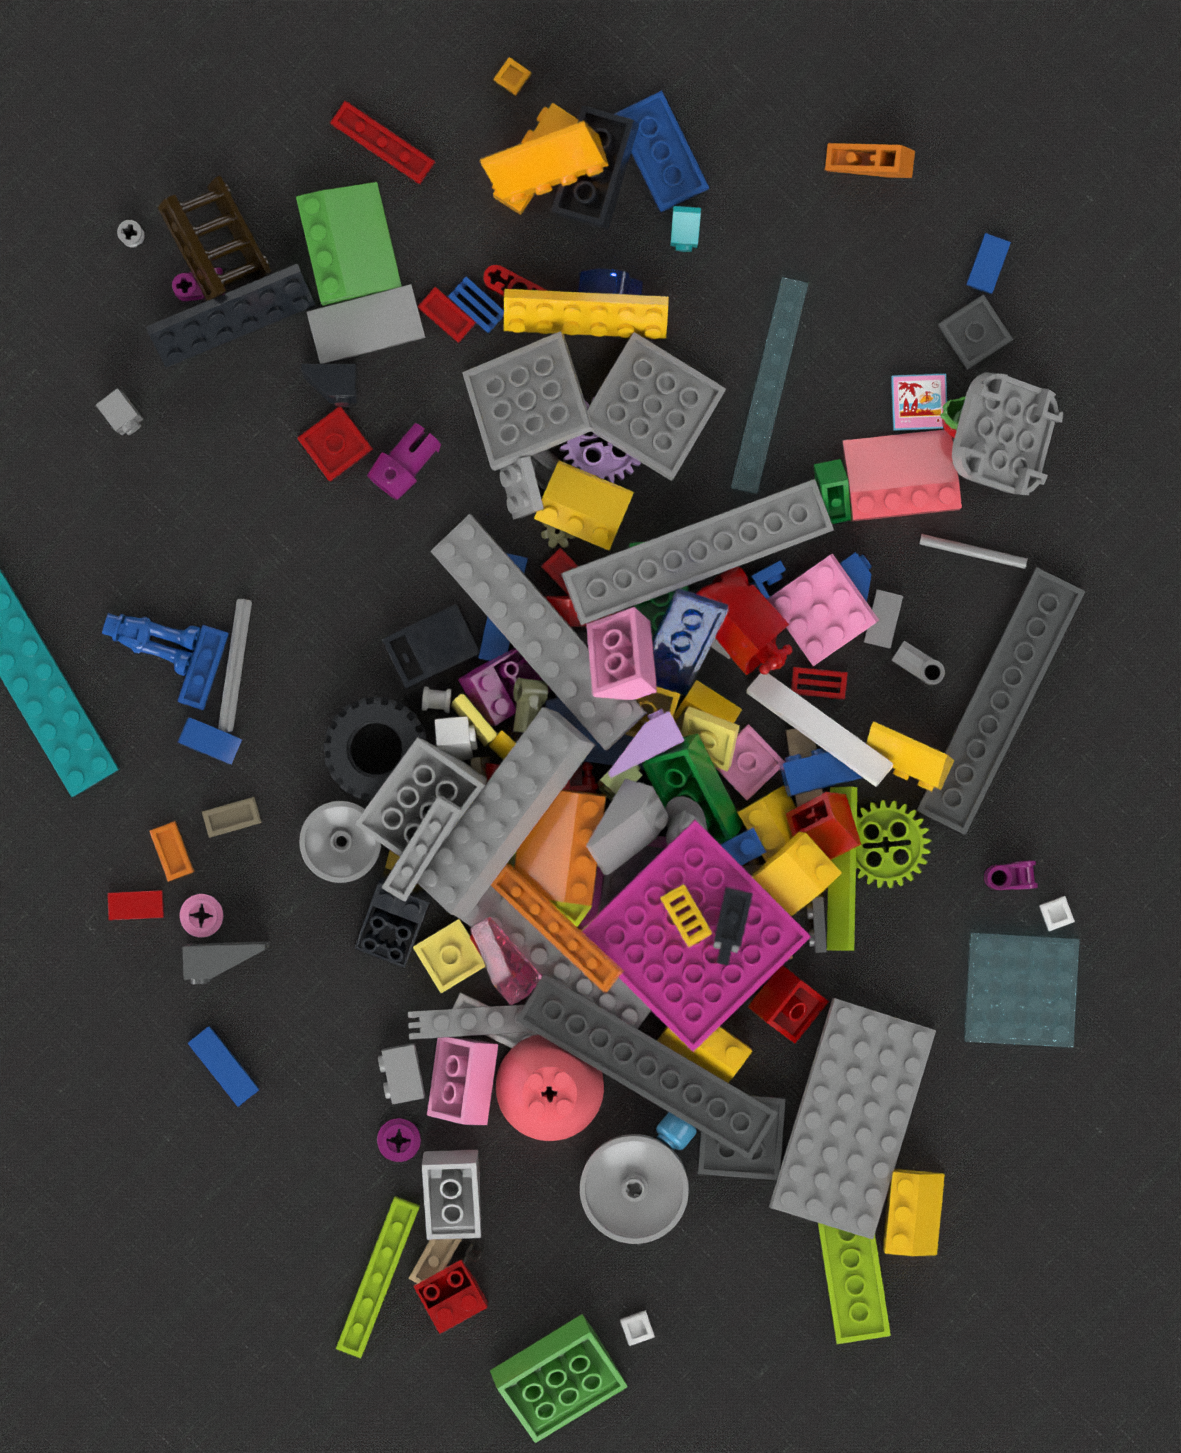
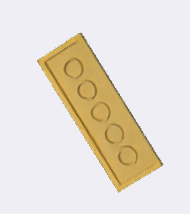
[504,289,669,339]

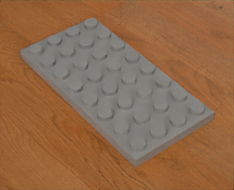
[769,998,936,1239]

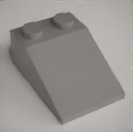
[586,779,669,875]
[422,1150,481,1240]

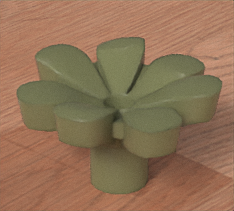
[541,523,576,548]

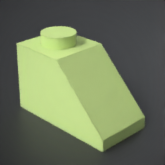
[596,764,642,802]

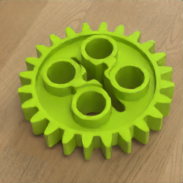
[856,800,932,888]

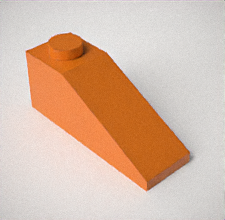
[825,143,915,178]

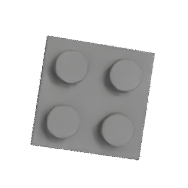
[500,456,544,520]

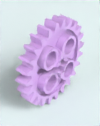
[559,397,641,483]

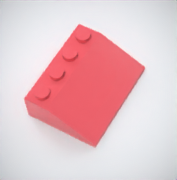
[843,430,962,522]

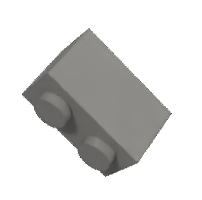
[96,388,144,436]
[378,1043,425,1104]

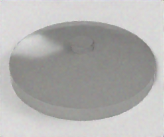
[580,1134,689,1244]

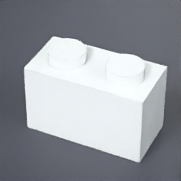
[435,716,477,760]

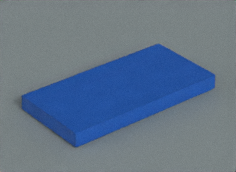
[615,91,709,213]

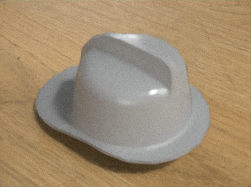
[665,796,708,845]

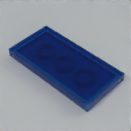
[652,588,729,696]

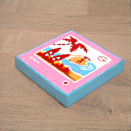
[891,374,947,431]

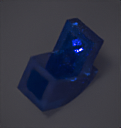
[578,269,643,295]

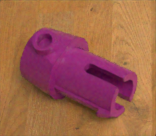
[367,423,441,500]

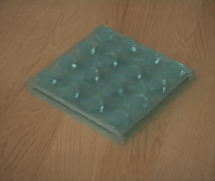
[964,933,1080,1048]

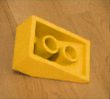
[752,832,842,916]

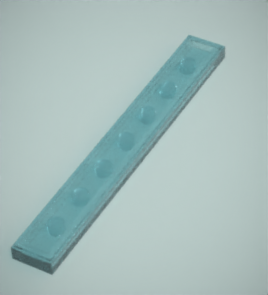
[731,277,808,494]

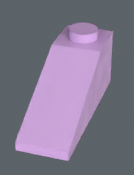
[608,709,684,778]

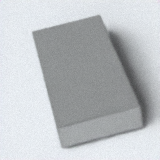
[864,590,903,649]

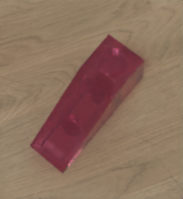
[470,916,542,1005]

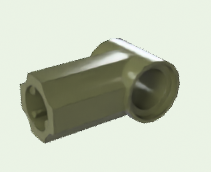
[513,678,548,732]

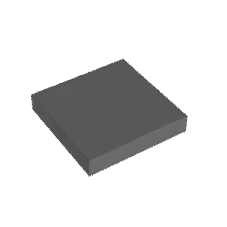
[938,294,1013,370]

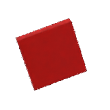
[297,407,373,482]

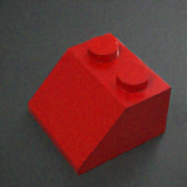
[748,965,829,1043]

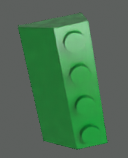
[641,733,743,844]

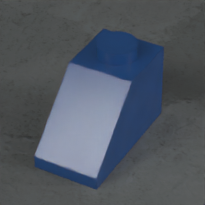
[840,552,872,602]

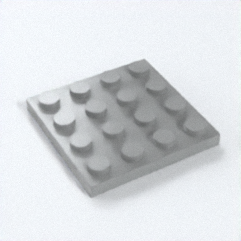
[462,331,594,471]
[587,332,726,481]

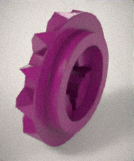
[377,1118,421,1162]

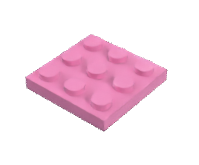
[767,553,879,666]

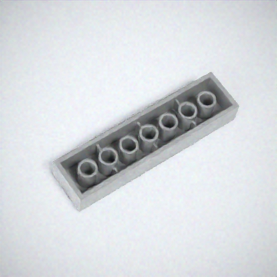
[417,707,595,918]

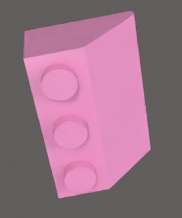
[587,607,657,700]
[427,1037,498,1125]

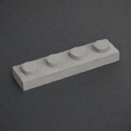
[382,794,462,902]

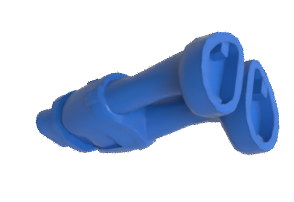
[102,613,200,676]

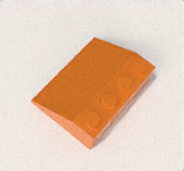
[514,789,607,906]

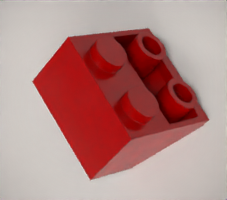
[786,792,861,860]
[413,1260,488,1334]

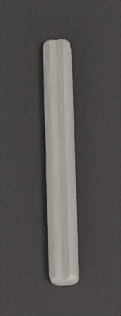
[218,599,252,732]

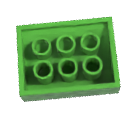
[296,182,402,306]
[490,1314,628,1443]

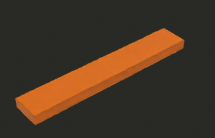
[491,864,623,992]

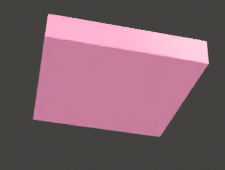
[715,724,786,800]

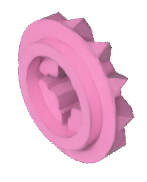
[180,894,224,937]

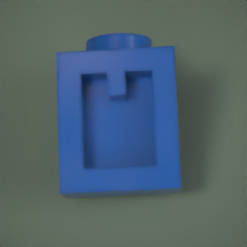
[750,560,786,599]

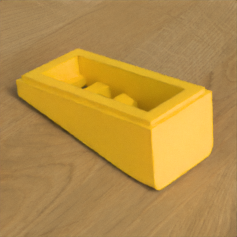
[660,884,712,947]

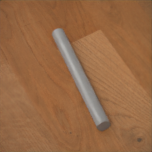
[919,534,1027,569]

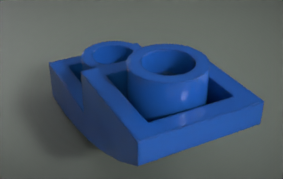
[178,718,242,764]

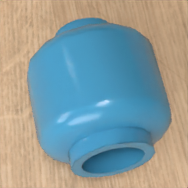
[656,1112,697,1151]

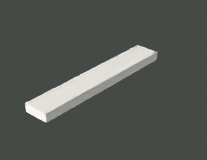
[747,673,893,786]

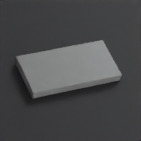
[307,285,425,364]

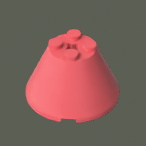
[496,1034,604,1141]

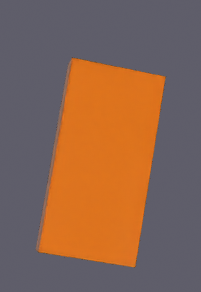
[150,821,194,881]

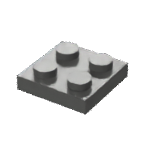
[807,895,827,953]

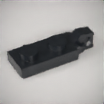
[713,887,753,966]

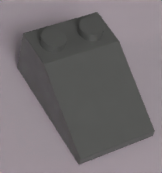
[183,941,270,984]

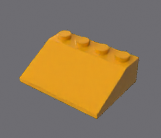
[480,121,609,204]

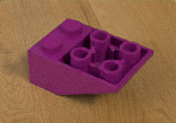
[458,648,552,726]

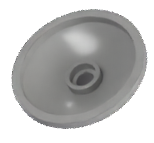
[299,801,381,883]

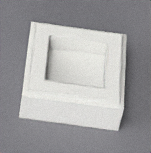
[1039,896,1075,931]
[620,1310,655,1346]

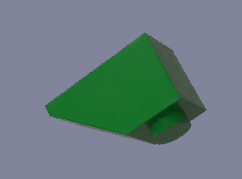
[814,459,851,524]

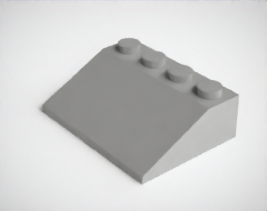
[354,737,487,856]

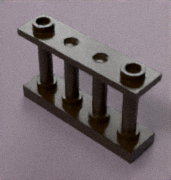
[157,176,271,301]

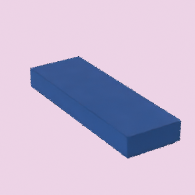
[177,625,229,710]
[188,1026,260,1107]

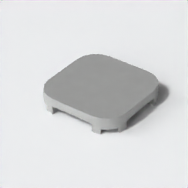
[952,373,1063,495]

